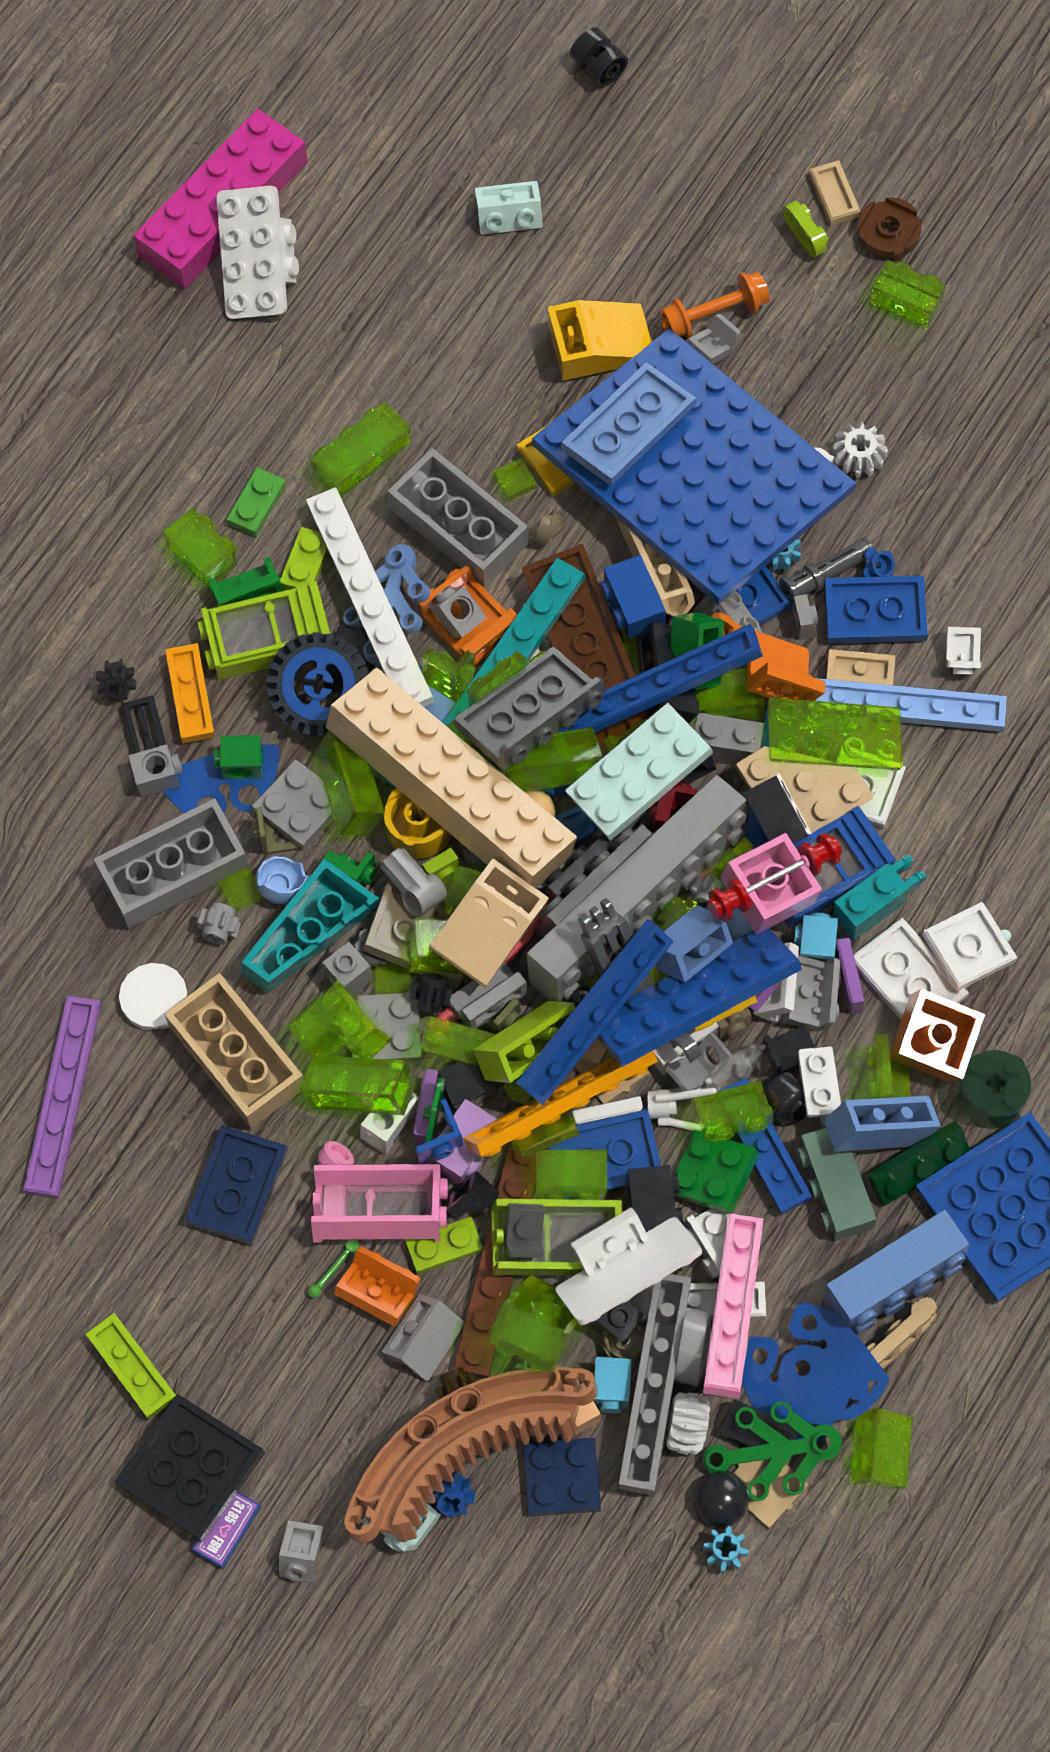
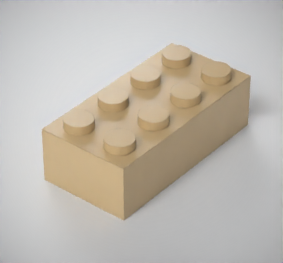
[164,973,306,1129]

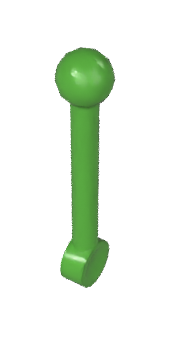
[308,1240,360,1298]

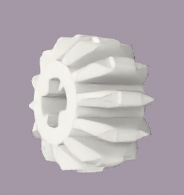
[832,422,888,479]
[665,1392,710,1455]

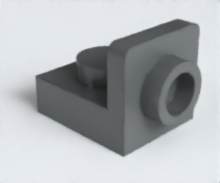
[504,1203,545,1261]

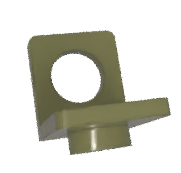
[252,807,301,855]

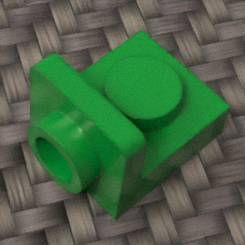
[322,850,377,886]

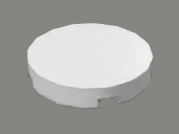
[119,963,188,1031]

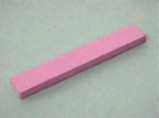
[703,1213,764,1399]

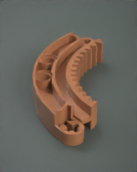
[344,1367,598,1543]

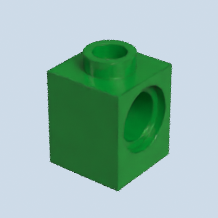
[214,735,263,780]

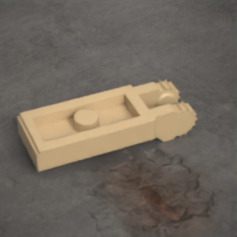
[867,1296,937,1370]

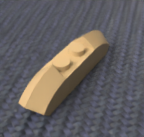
[616,518,695,616]

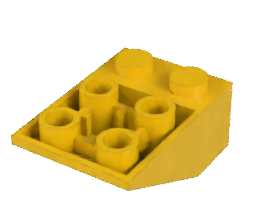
[548,300,652,381]

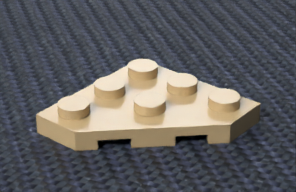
[734,746,874,833]

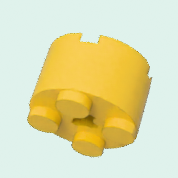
[384,788,452,860]

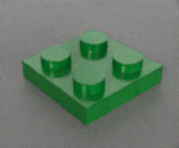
[674,1130,760,1214]

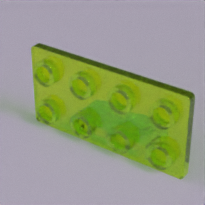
[768,698,903,770]

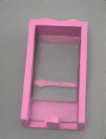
[311,1164,448,1243]

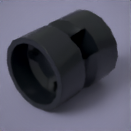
[570,27,628,87]

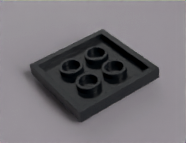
[115,1394,265,1542]

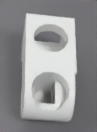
[360,1083,420,1155]

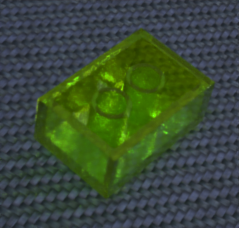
[487,1275,586,1373]

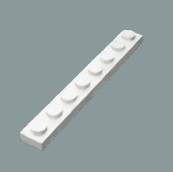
[306,487,434,707]

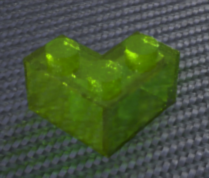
[288,981,393,1063]

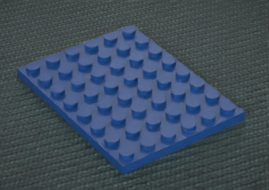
[532,328,856,605]

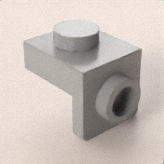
[687,313,741,364]

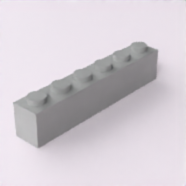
[619,1274,691,1496]

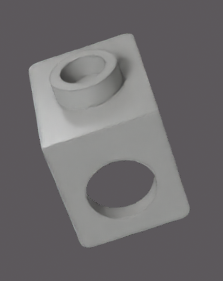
[666,1032,733,1091]

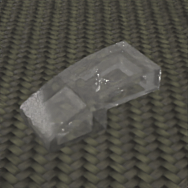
[701,1042,766,1101]

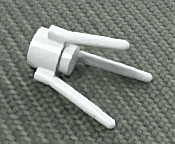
[648,1083,729,1138]

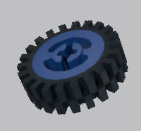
[266,632,369,737]

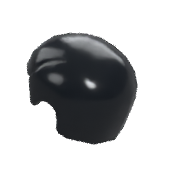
[694,1471,750,1530]

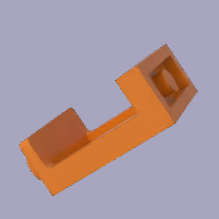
[418,564,518,670]

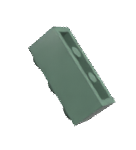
[796,1128,877,1241]

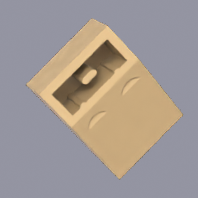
[429,859,549,987]

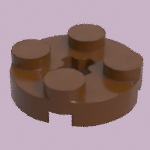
[858,197,922,261]

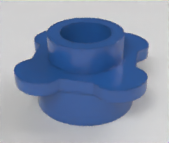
[862,548,895,577]

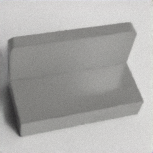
[450,963,527,1032]
[381,1294,465,1381]

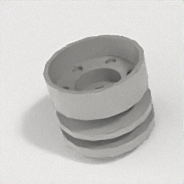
[674,1308,749,1386]

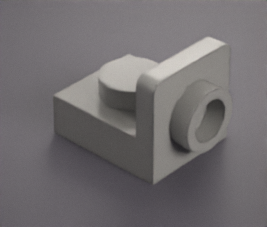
[279,1520,324,1582]

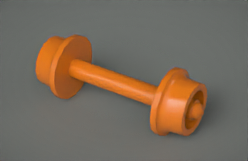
[660,271,770,339]

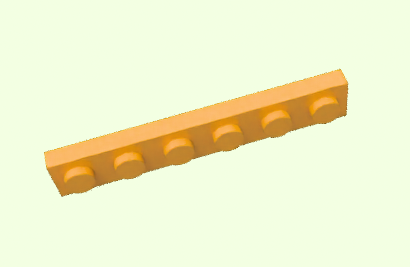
[463,1050,658,1157]

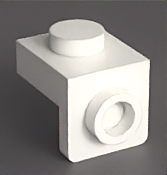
[945,626,981,674]

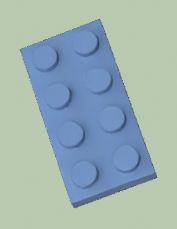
[561,362,696,486]

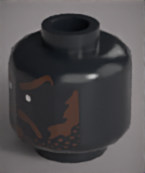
[760,1072,807,1124]

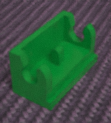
[208,557,282,607]

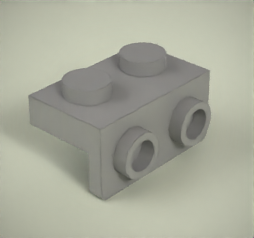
[782,955,842,1032]

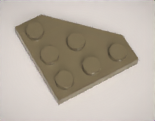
[362,877,464,988]

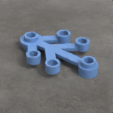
[343,544,430,668]

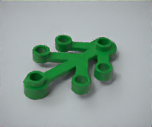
[703,1401,842,1501]

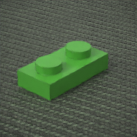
[227,467,287,538]

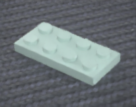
[565,703,713,841]

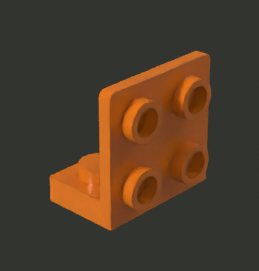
[746,631,825,709]

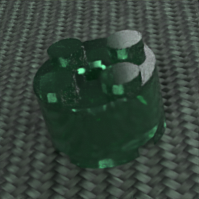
[957,1050,1031,1129]

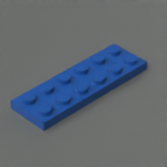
[597,928,802,1067]

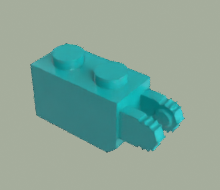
[832,855,928,941]

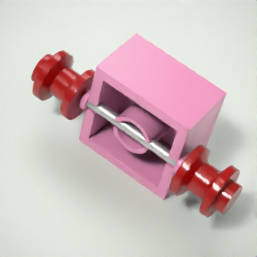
[707,833,842,934]

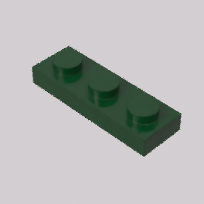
[867,1121,970,1206]

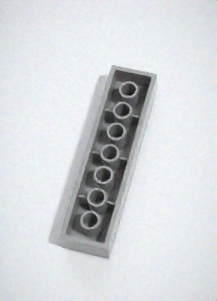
[527,775,747,1002]

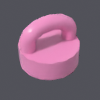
[318,1141,354,1165]

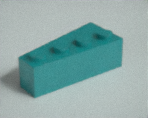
[241,858,379,993]

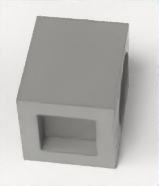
[429,585,487,639]
[129,744,183,797]
[322,941,373,1000]

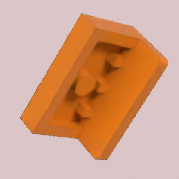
[334,1246,420,1327]

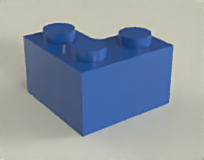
[600,555,666,638]

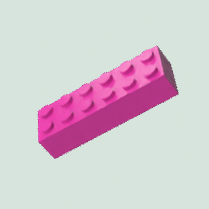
[133,108,308,289]

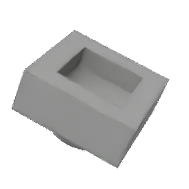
[792,594,818,640]

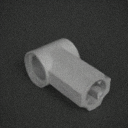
[380,848,447,916]

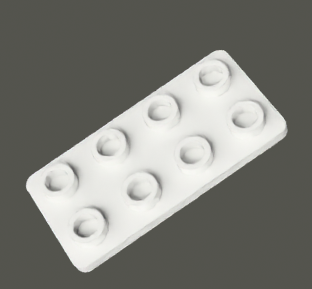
[217,186,299,319]
[555,1207,702,1325]

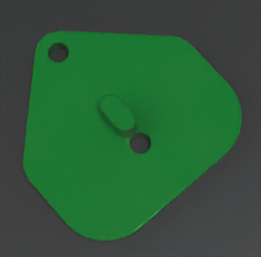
[422,1077,445,1143]

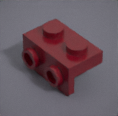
[650,782,697,833]

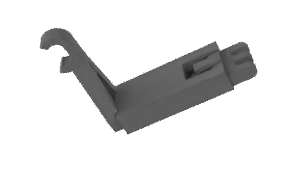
[578,898,702,1063]

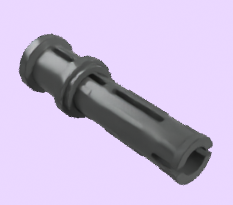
[779,537,873,604]

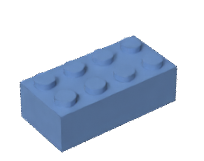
[823,1210,970,1336]

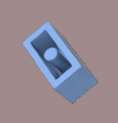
[656,905,733,982]

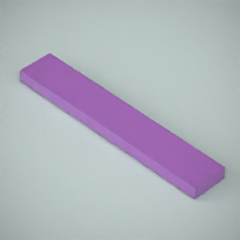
[23,996,102,1199]

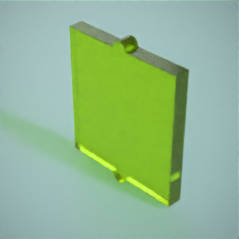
[511,1112,580,1158]

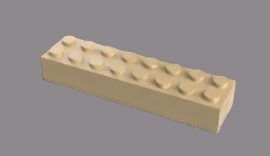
[326,668,577,888]

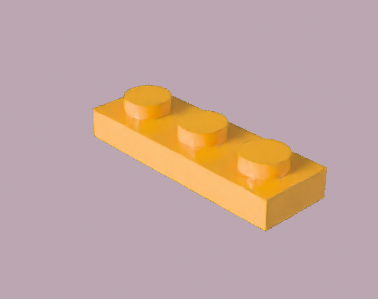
[165,643,215,744]

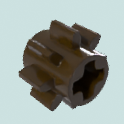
[435,1367,477,1399]

